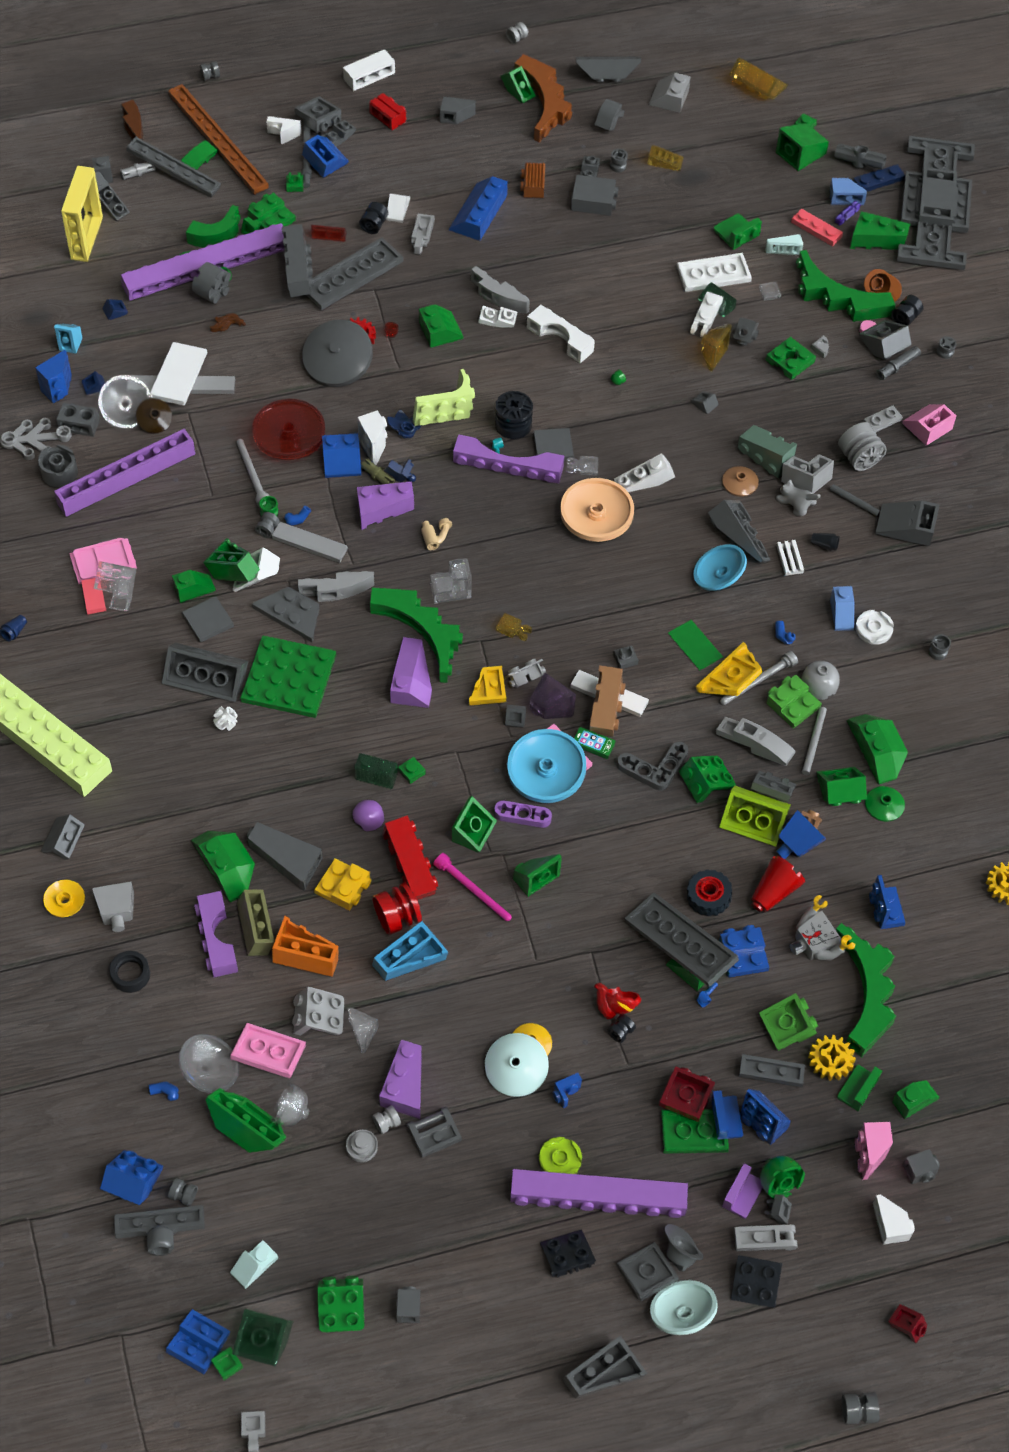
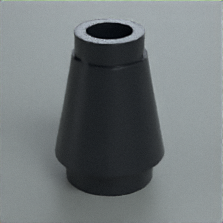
[811,533,840,551]

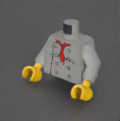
[790,895,855,961]

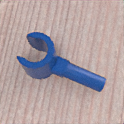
[697,982,718,1007]

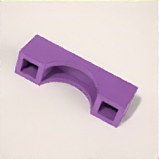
[194,891,238,977]

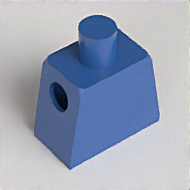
[777,810,826,859]

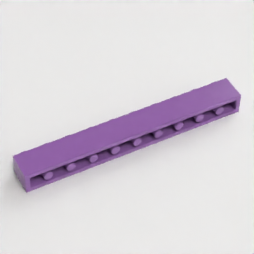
[121,223,285,301]

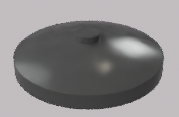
[302,320,373,387]

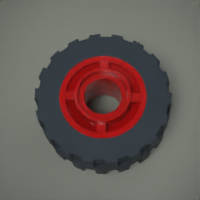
[687,869,732,916]

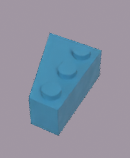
[372,921,448,981]

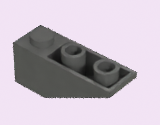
[95,171,130,221]

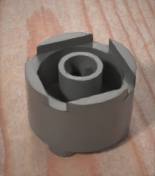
[192,262,231,304]
[38,445,78,488]

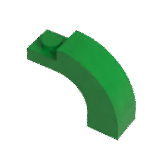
[186,205,241,248]

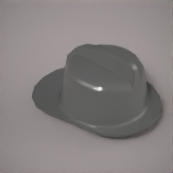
[664,1224,703,1272]

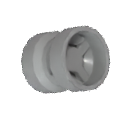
[506,22,528,44]
[372,1105,401,1134]

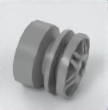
[838,422,887,471]

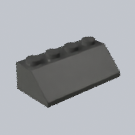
[162,643,248,702]

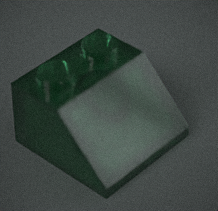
[232,1309,293,1366]

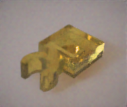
[496,613,532,641]

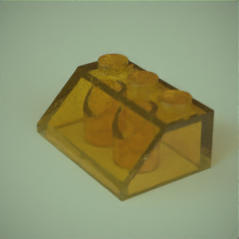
[729,57,788,100]

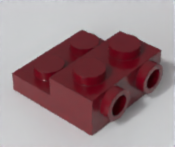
[659,1066,715,1122]

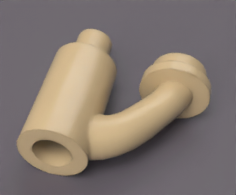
[421,518,452,550]

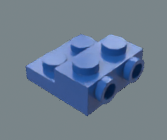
[719,925,769,978]

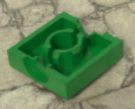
[766,336,816,380]

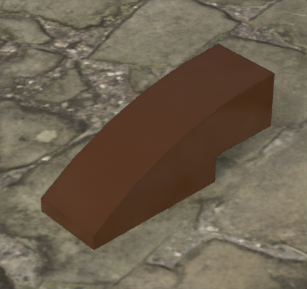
[121,99,143,140]

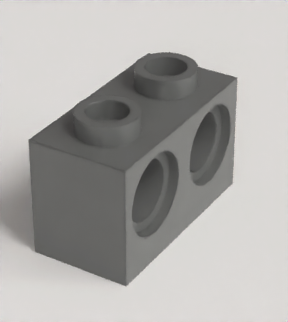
[56,403,100,437]

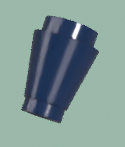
[0,615,27,641]

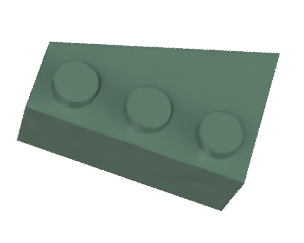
[738,425,797,478]

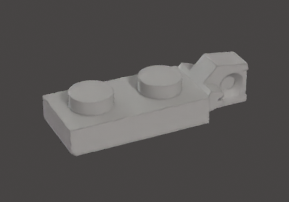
[411,214,435,255]

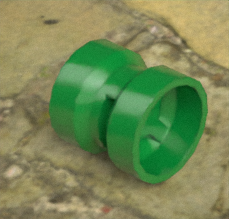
[259,496,279,517]

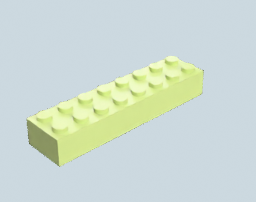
[0,674,112,797]

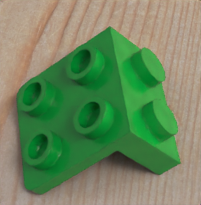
[714,214,762,250]
[678,756,736,803]
[318,1276,364,1332]

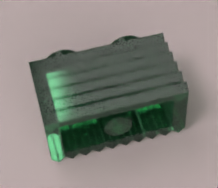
[354,753,398,790]

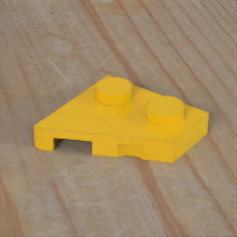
[469,666,506,705]

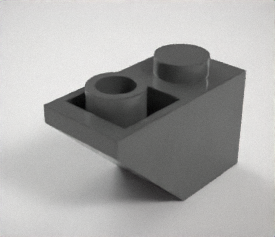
[440,96,476,125]

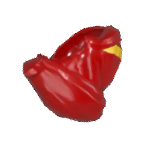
[594,983,641,1019]

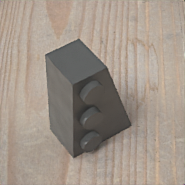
[562,1336,647,1399]

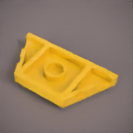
[696,642,762,696]

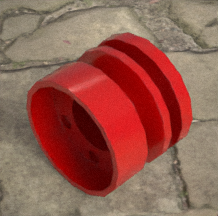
[372,882,422,935]

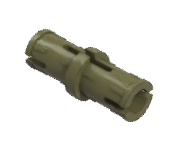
[361,459,395,484]

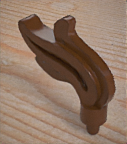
[210,313,246,332]

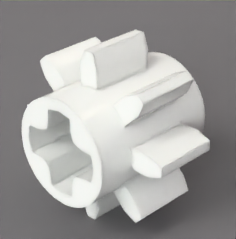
[213,706,237,731]

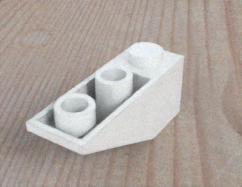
[614,453,675,492]

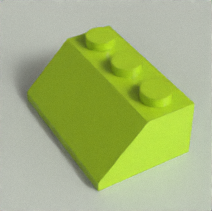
[719,785,791,847]

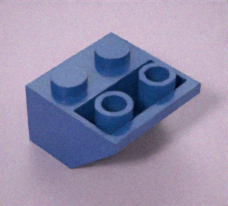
[302,135,349,178]
[100,1150,163,1205]

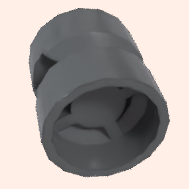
[841,1392,879,1425]

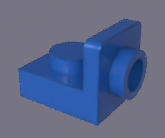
[553,1073,582,1108]

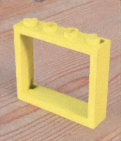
[61,166,103,262]

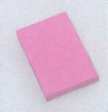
[231,1023,306,1079]

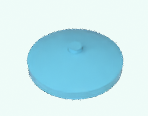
[507,729,586,803]

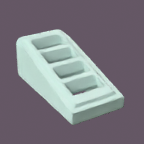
[765,234,803,255]

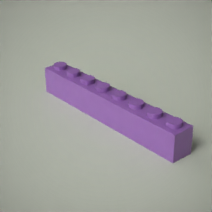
[54,429,195,517]
[510,1169,688,1218]

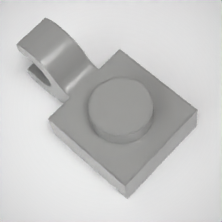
[241,1411,265,1452]

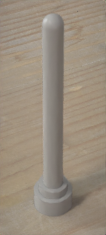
[237,439,269,508]
[720,651,798,705]

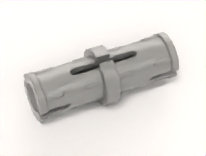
[120,162,156,180]

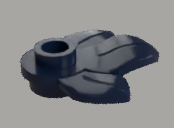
[387,410,421,438]

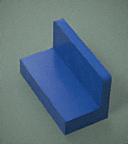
[711,1091,743,1140]

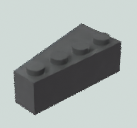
[282,224,314,297]

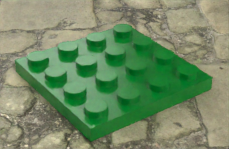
[241,635,336,718]

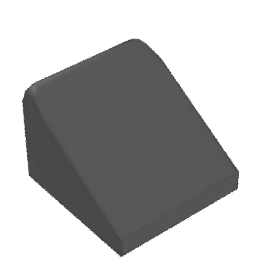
[691,391,718,414]

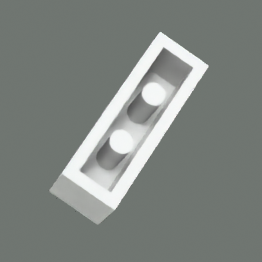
[343,49,395,91]

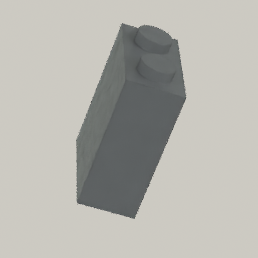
[571,175,619,216]

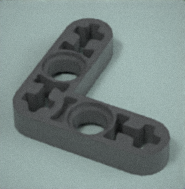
[617,742,688,791]

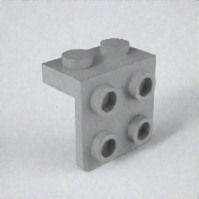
[292,987,344,1036]

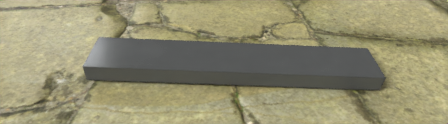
[126,137,221,198]

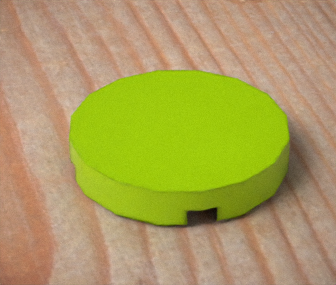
[539,1137,582,1174]

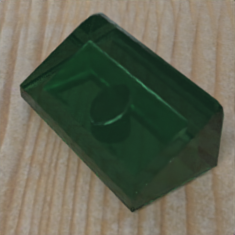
[698,282,737,317]

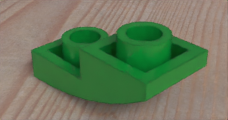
[181,140,218,170]

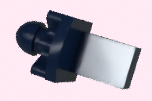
[384,459,416,483]

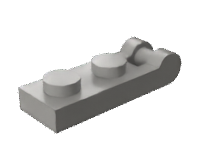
[734,1225,798,1251]

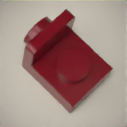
[888,1304,927,1343]

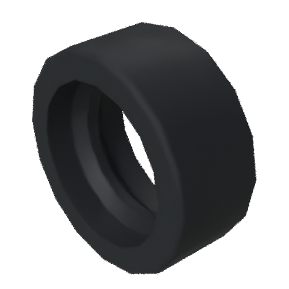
[109,951,150,993]

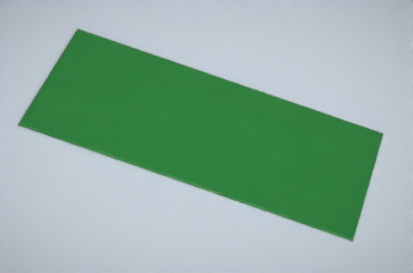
[668,620,723,670]

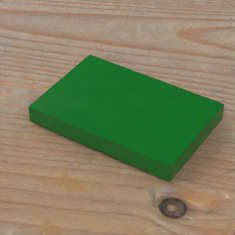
[661,1109,729,1154]

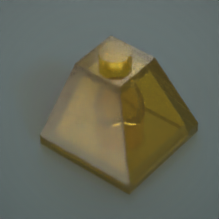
[701,324,732,371]

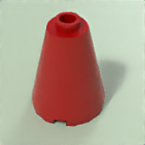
[751,856,805,912]

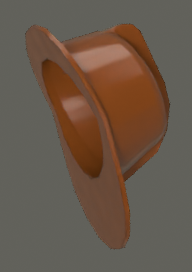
[864,269,902,302]

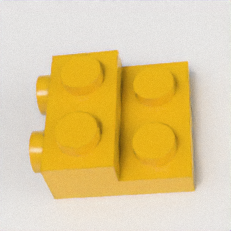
[314,858,371,911]

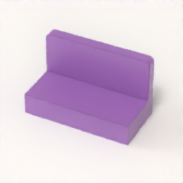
[722,1163,763,1219]

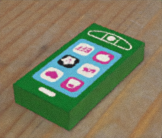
[574,727,616,759]

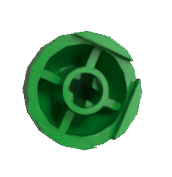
[760,1156,805,1199]

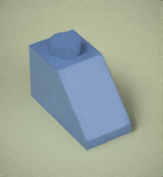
[830,178,867,205]
[830,586,854,631]

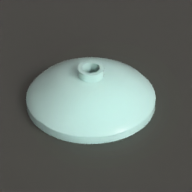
[485,1033,549,1097]
[650,1280,718,1335]

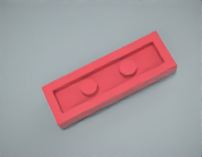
[791,208,843,246]

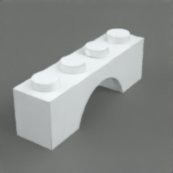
[527,305,595,363]

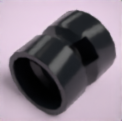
[359,202,389,234]
[891,295,924,326]

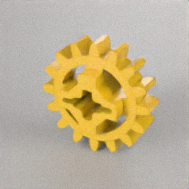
[986,862,1009,905]
[808,1035,856,1081]

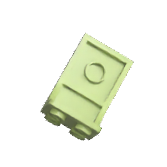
[413,369,475,426]

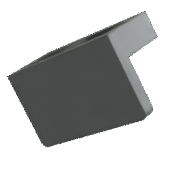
[41,814,85,860]

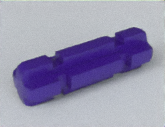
[834,201,861,225]

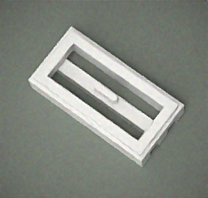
[777,540,804,576]

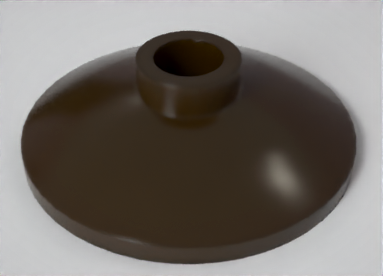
[136,398,172,434]

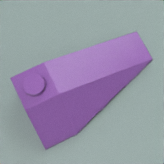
[390,637,432,708]

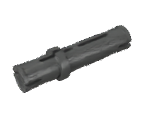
[876,346,921,380]

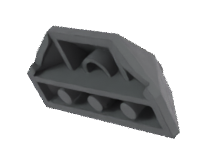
[575,56,641,82]

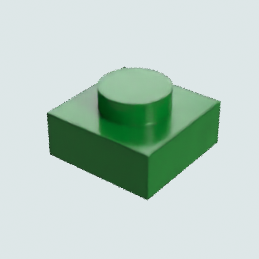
[795,113,817,128]
[398,757,426,784]
[211,1347,243,1381]

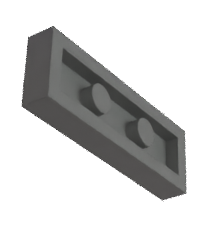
[739,1054,805,1087]

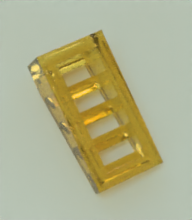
[648,145,684,171]

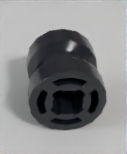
[607,1014,636,1043]

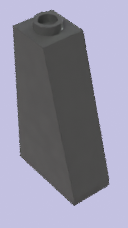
[247,822,323,891]

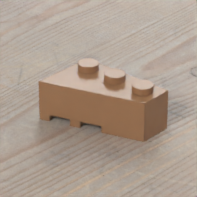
[590,665,626,737]

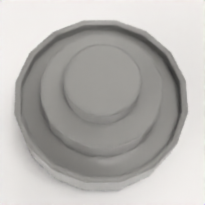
[346,1130,378,1162]

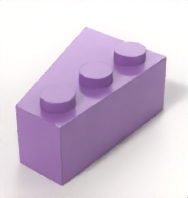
[357,481,414,530]
[379,1040,422,1119]

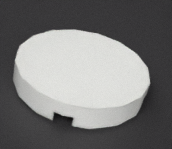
[855,610,894,644]

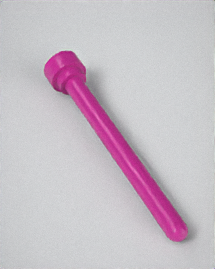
[433,853,512,921]

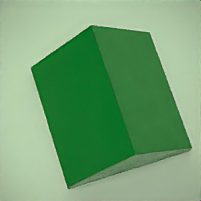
[452,796,497,852]

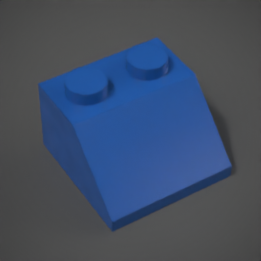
[35,350,72,403]
[322,433,361,478]

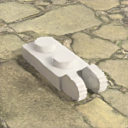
[690,292,723,338]

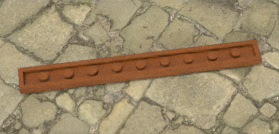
[168,84,269,195]

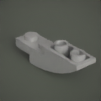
[471,266,530,314]
[298,571,374,602]
[716,717,795,766]

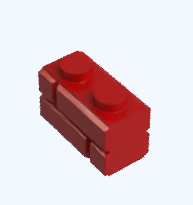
[369,93,406,130]

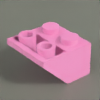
[902,404,956,446]
[855,1122,893,1180]

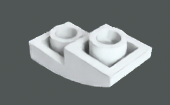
[478,306,517,327]

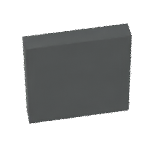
[534,428,574,461]
[182,596,234,643]
[617,1242,679,1302]

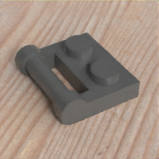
[407,1106,462,1158]

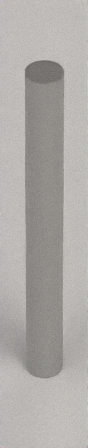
[802,707,827,775]

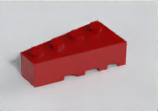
[382,815,438,900]

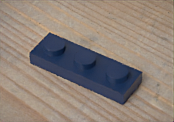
[853,164,905,192]

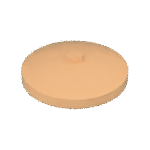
[560,478,634,542]

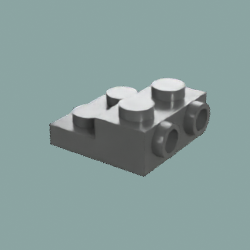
[295,96,341,132]

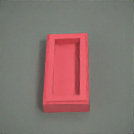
[81,577,106,614]

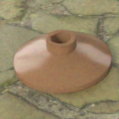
[722,466,759,497]

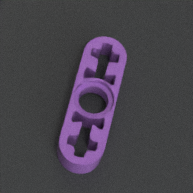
[494,801,552,828]

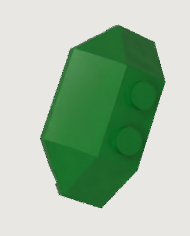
[847,714,908,785]
[191,831,255,903]
[206,1088,286,1153]

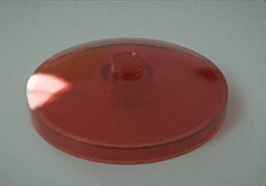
[253,399,325,460]

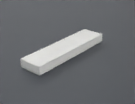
[571,670,649,717]

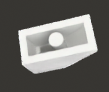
[873,1195,914,1245]

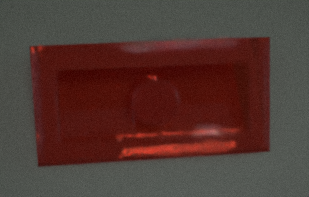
[311,225,347,242]

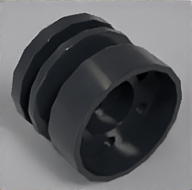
[495,391,533,439]

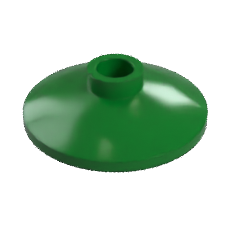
[865,786,905,822]

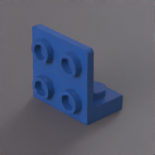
[869,875,906,929]

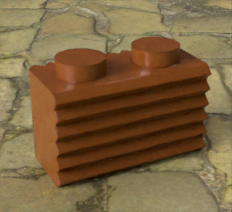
[521,162,545,198]

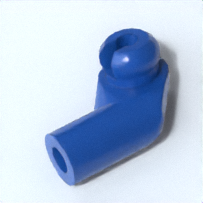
[284,506,311,526]
[775,620,796,645]
[149,1082,179,1101]

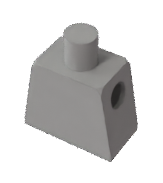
[92,882,134,932]

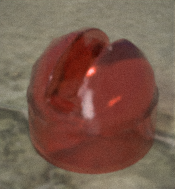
[384,322,399,337]

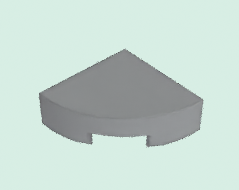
[811,336,829,358]

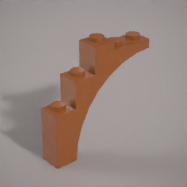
[515,54,572,142]

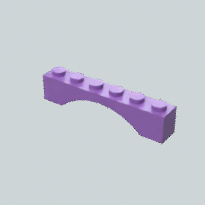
[453,434,564,484]

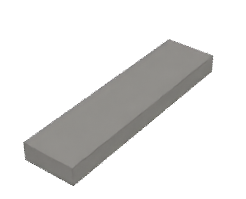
[272,522,348,563]

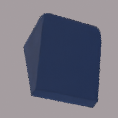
[103,299,128,320]
[82,371,107,395]

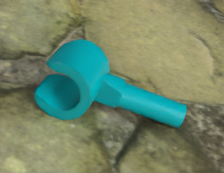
[492,437,504,454]

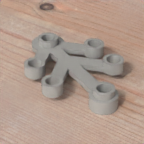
[0,418,72,460]

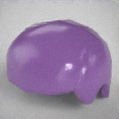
[352,800,384,831]

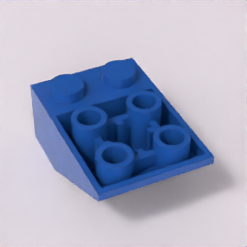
[740,1089,791,1145]

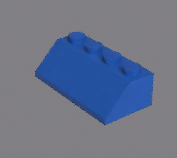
[449,176,508,241]

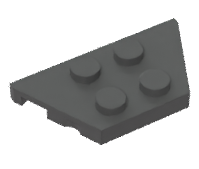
[252,587,320,642]

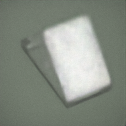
[347,1007,379,1054]

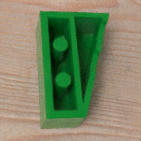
[850,211,910,250]
[203,538,260,582]

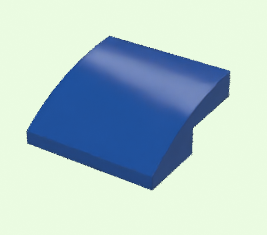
[166,1309,230,1374]

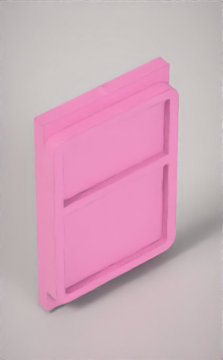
[69,538,137,584]

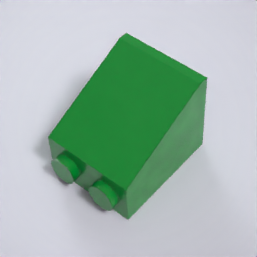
[776,123,829,171]

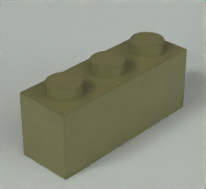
[237,890,274,956]

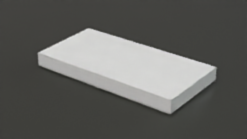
[676,253,752,292]
[150,342,207,406]

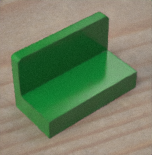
[837,1065,882,1112]

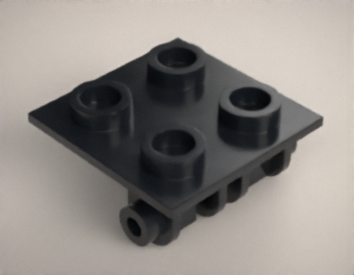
[540,1229,596,1278]
[731,1255,782,1308]

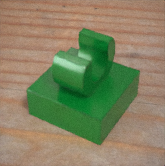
[286,172,303,192]
[241,217,262,235]

